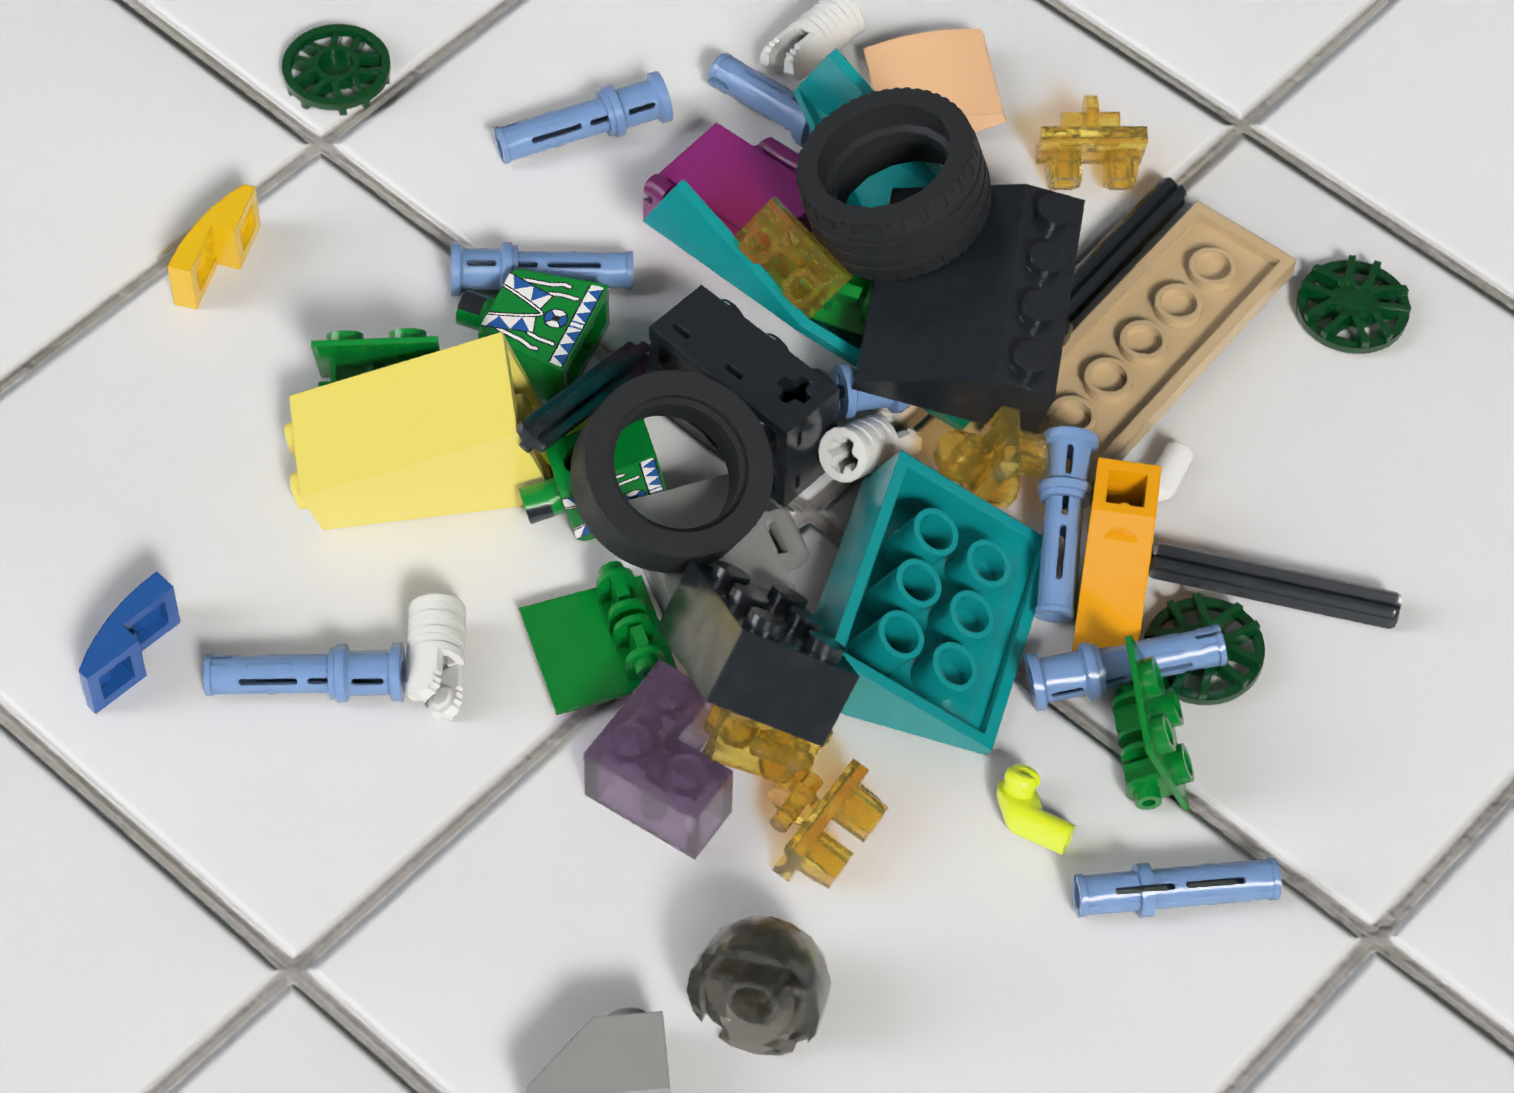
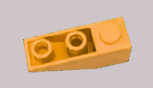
[1072,457,1162,651]

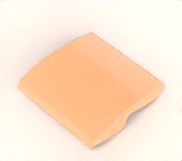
[863,28,1007,133]

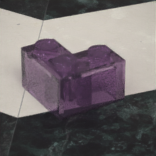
[583,660,733,860]

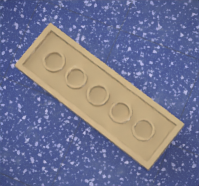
[984,201,1297,486]

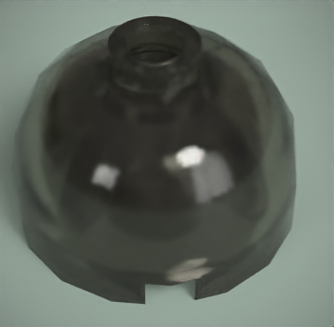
[686,916,831,1056]

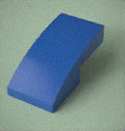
[79,571,181,714]

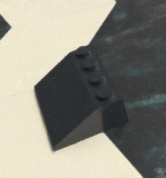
[852,184,1085,438]

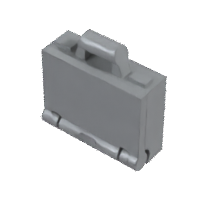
[628,474,809,615]

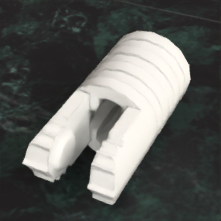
[758,0,865,82]
[818,410,923,482]
[405,593,466,721]

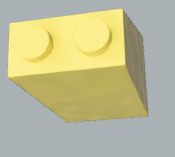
[284,332,553,530]

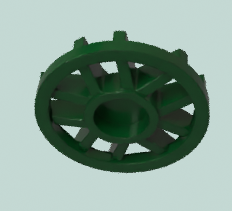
[282,24,391,116]
[1296,255,1411,354]
[1144,593,1265,705]

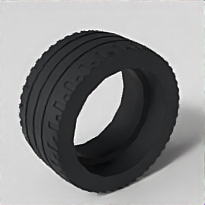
[796,87,992,281]

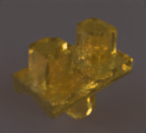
[1035,95,1148,190]
[735,196,853,319]
[933,406,1047,509]
[702,704,834,790]
[769,758,889,889]

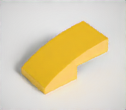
[167,184,261,310]

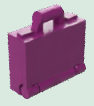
[643,122,813,272]

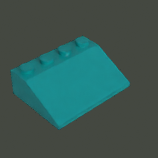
[815,450,1043,755]

